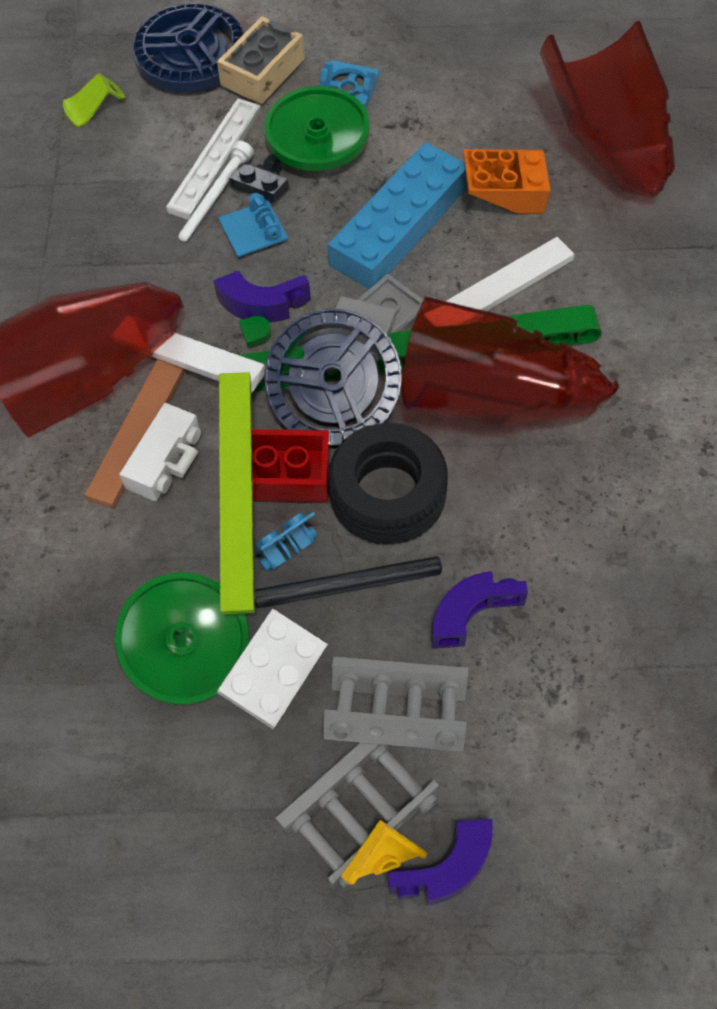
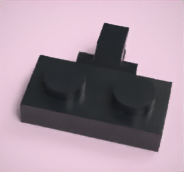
[229,154,289,202]

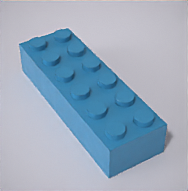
[327,142,468,289]

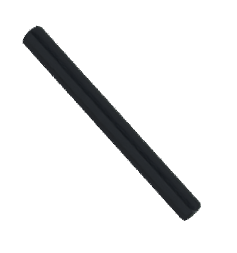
[254,556,442,608]

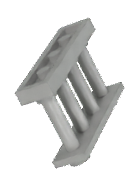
[324,657,468,752]
[276,743,439,890]

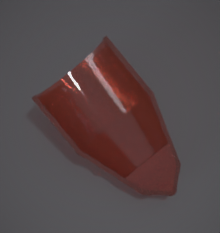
[539,21,675,198]
[0,282,184,438]
[401,296,619,428]

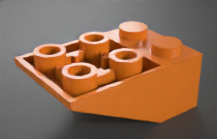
[463,149,551,214]

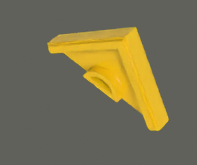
[341,820,428,885]

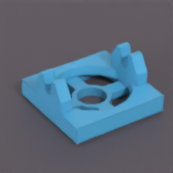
[320,60,380,109]

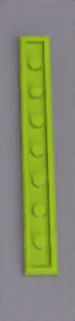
[219,372,255,615]

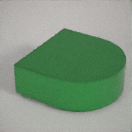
[239,316,271,348]

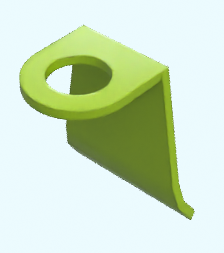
[63,73,125,128]

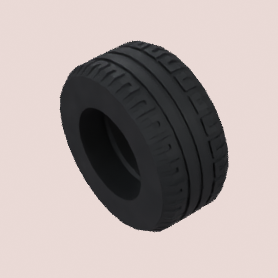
[328,422,448,545]

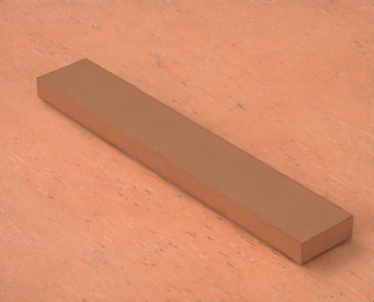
[84,359,187,509]

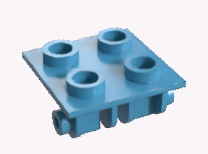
[218,193,288,257]
[254,512,318,571]

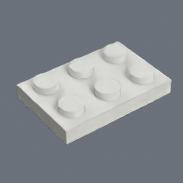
[217,609,328,729]

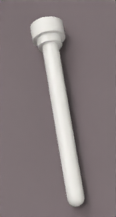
[178,141,254,242]

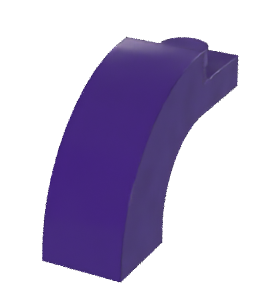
[213,271,311,323]
[432,571,528,649]
[388,819,493,906]

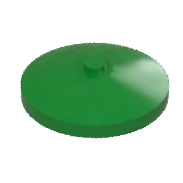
[264,86,370,171]
[114,572,249,706]

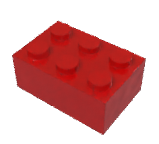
[252,429,331,502]

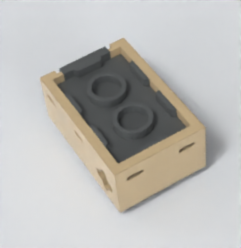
[217,16,305,105]

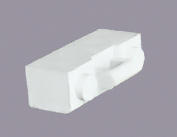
[119,403,201,501]

